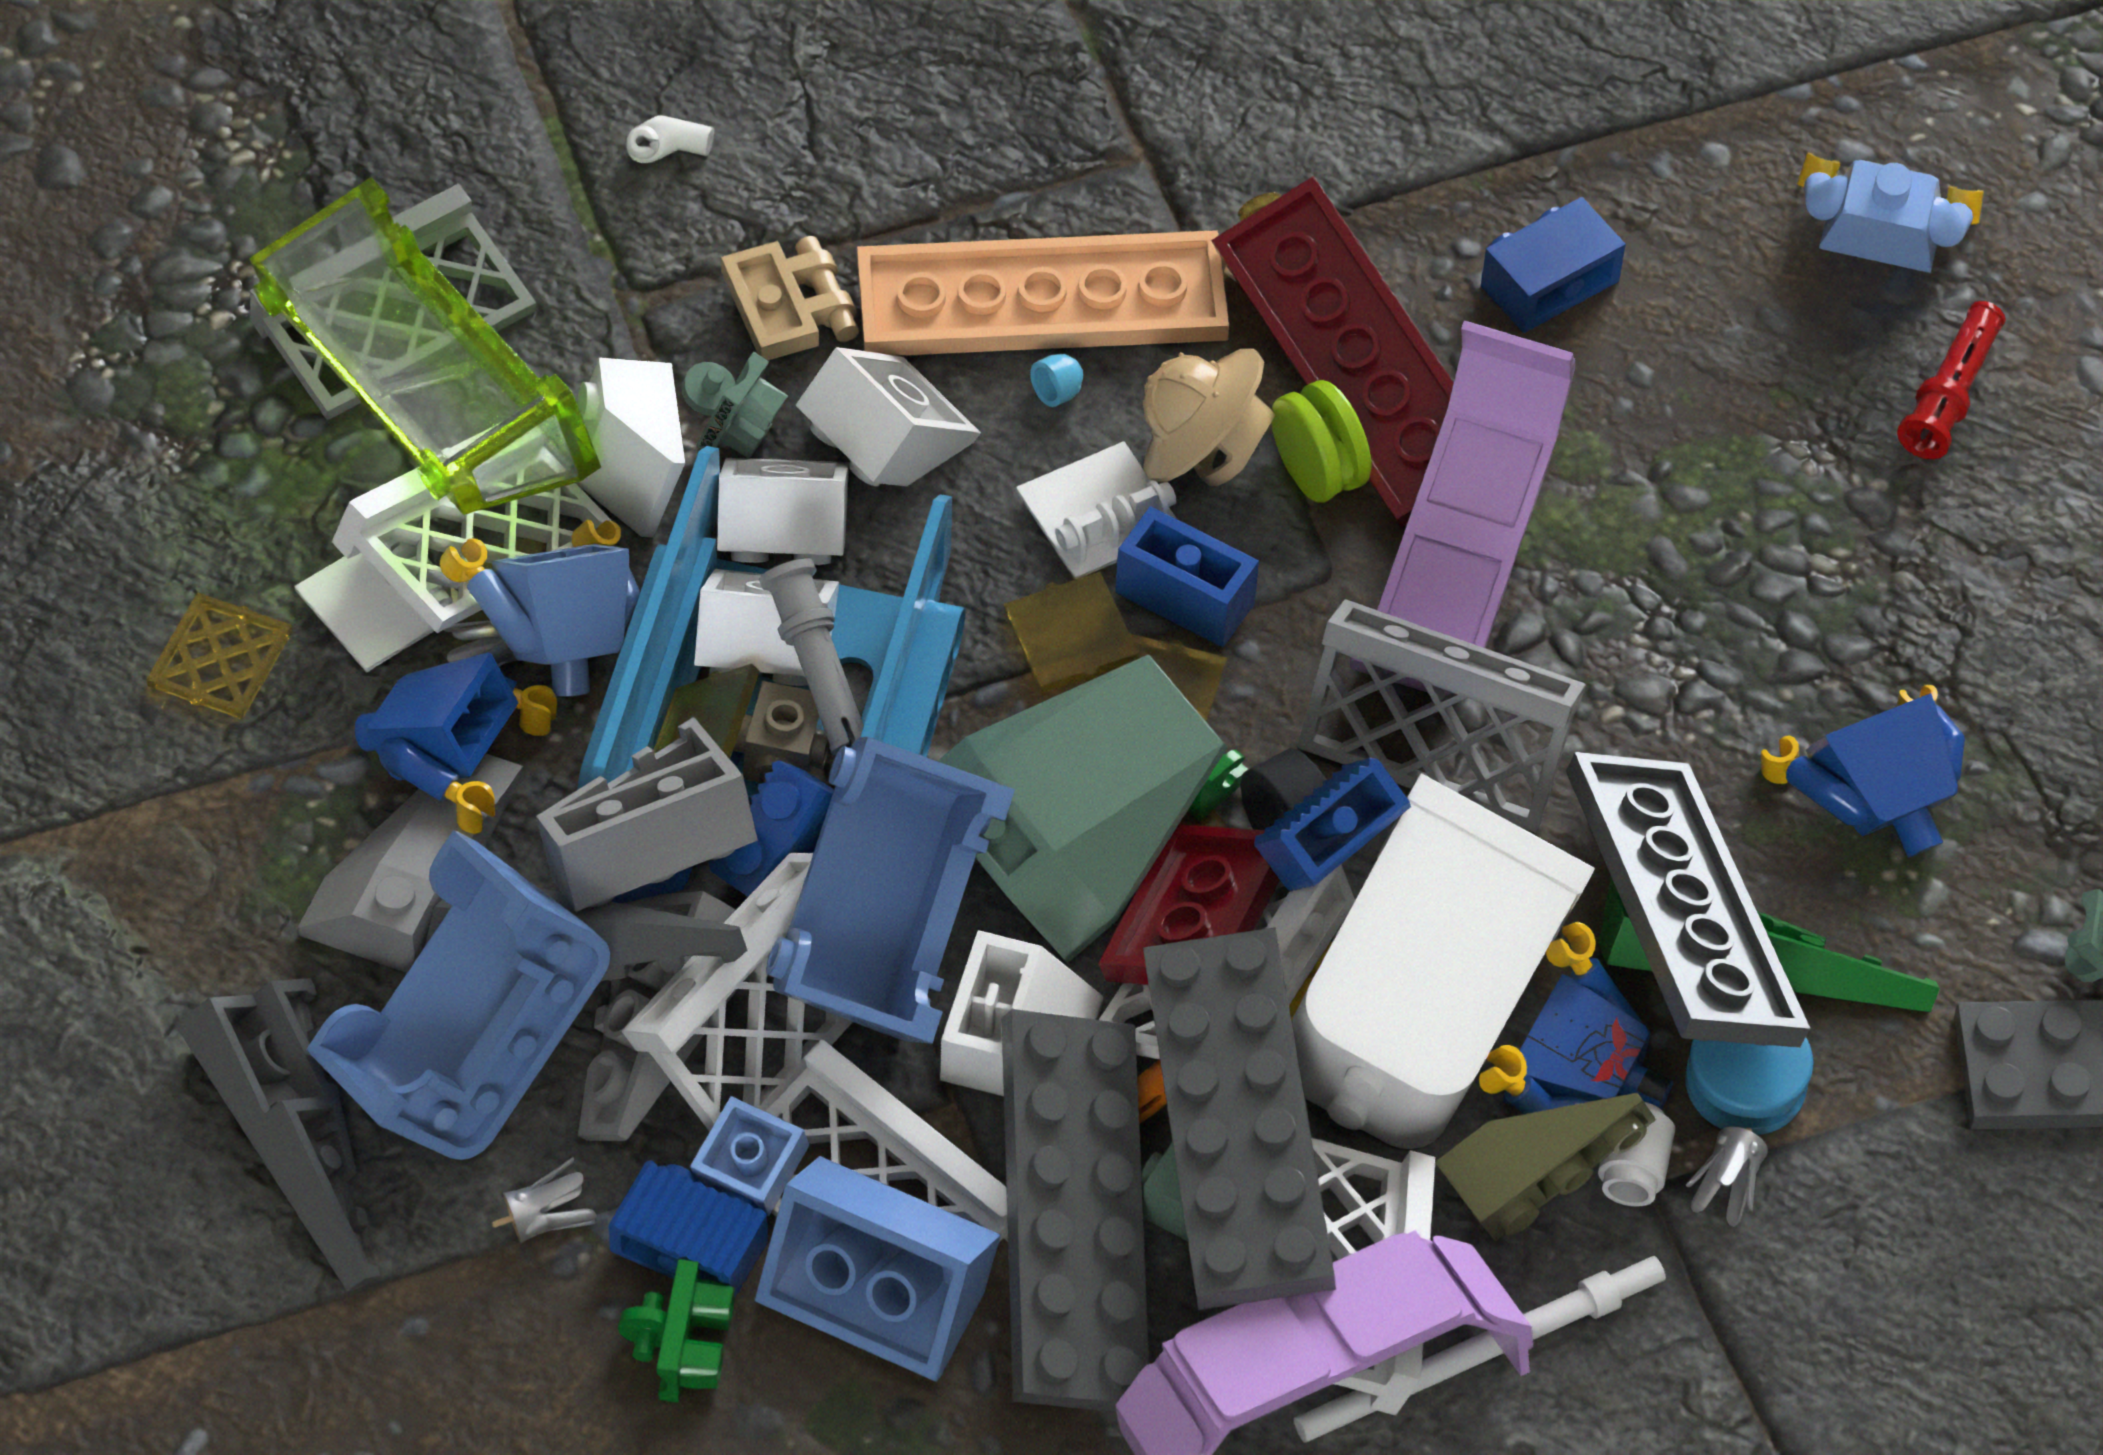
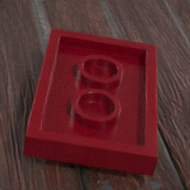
[1098,824,1280,985]

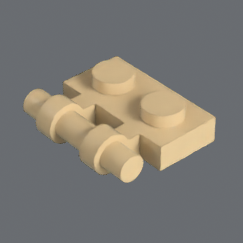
[721,236,859,360]

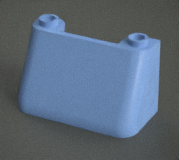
[766,737,1015,1043]
[306,830,610,1160]

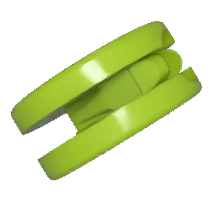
[1271,380,1371,503]

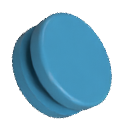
[1685,1038,1813,1135]

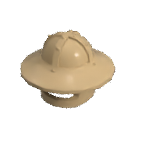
[1142,349,1275,486]

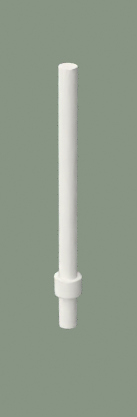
[1294,1256,1666,1443]

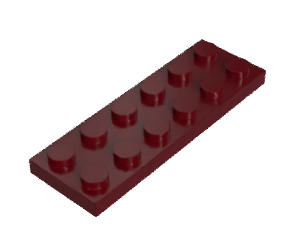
[1211,176,1454,528]

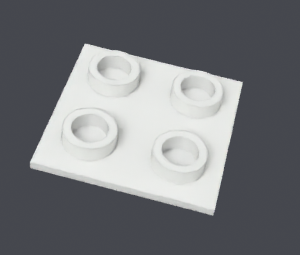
[1016,441,1177,580]
[294,540,458,672]

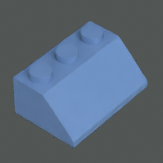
[755,1156,1001,1382]

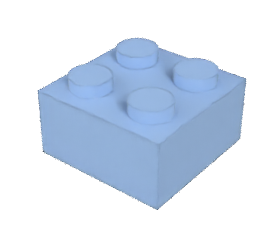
[690,1096,809,1216]

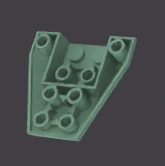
[938,654,1228,963]

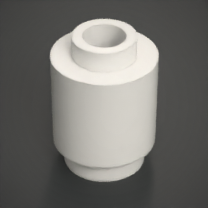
[1598,1102,1675,1206]

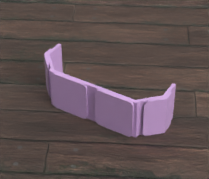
[1350,320,1575,703]
[1115,1230,1533,1455]

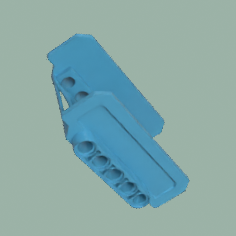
[577,446,966,802]

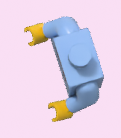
[1797,153,1984,273]

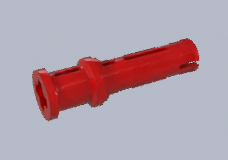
[1897,301,2006,460]

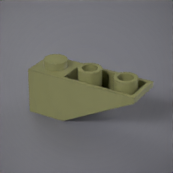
[1435,1093,1656,1241]

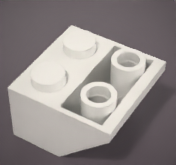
[940,930,1103,1096]

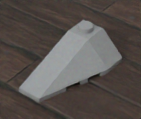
[297,753,524,973]
[578,891,737,1141]

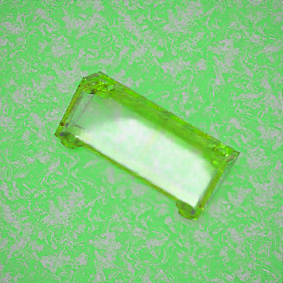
[249,177,601,515]

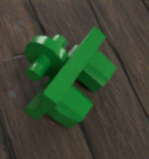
[617,1259,735,1403]

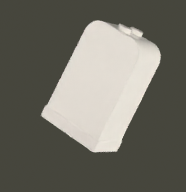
[1291,773,1595,1149]

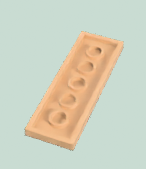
[857,230,1229,356]

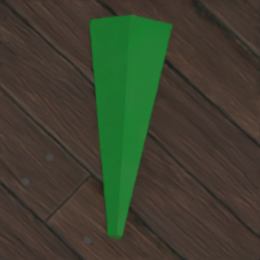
[1599,877,1940,1012]

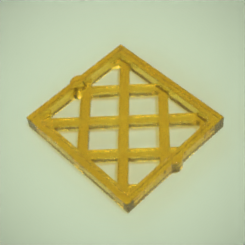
[146,592,293,719]

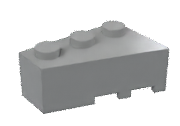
[536,717,758,912]

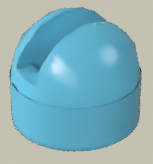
[1030,354,1083,407]

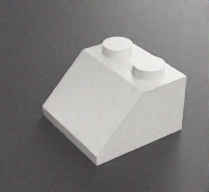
[796,347,981,487]
[562,358,685,538]
[717,458,849,565]
[694,569,839,686]

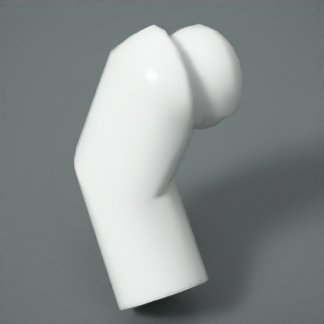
[626,115,714,163]

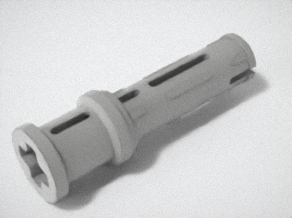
[759,558,864,755]

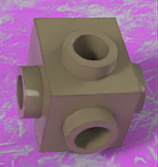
[734,681,829,784]

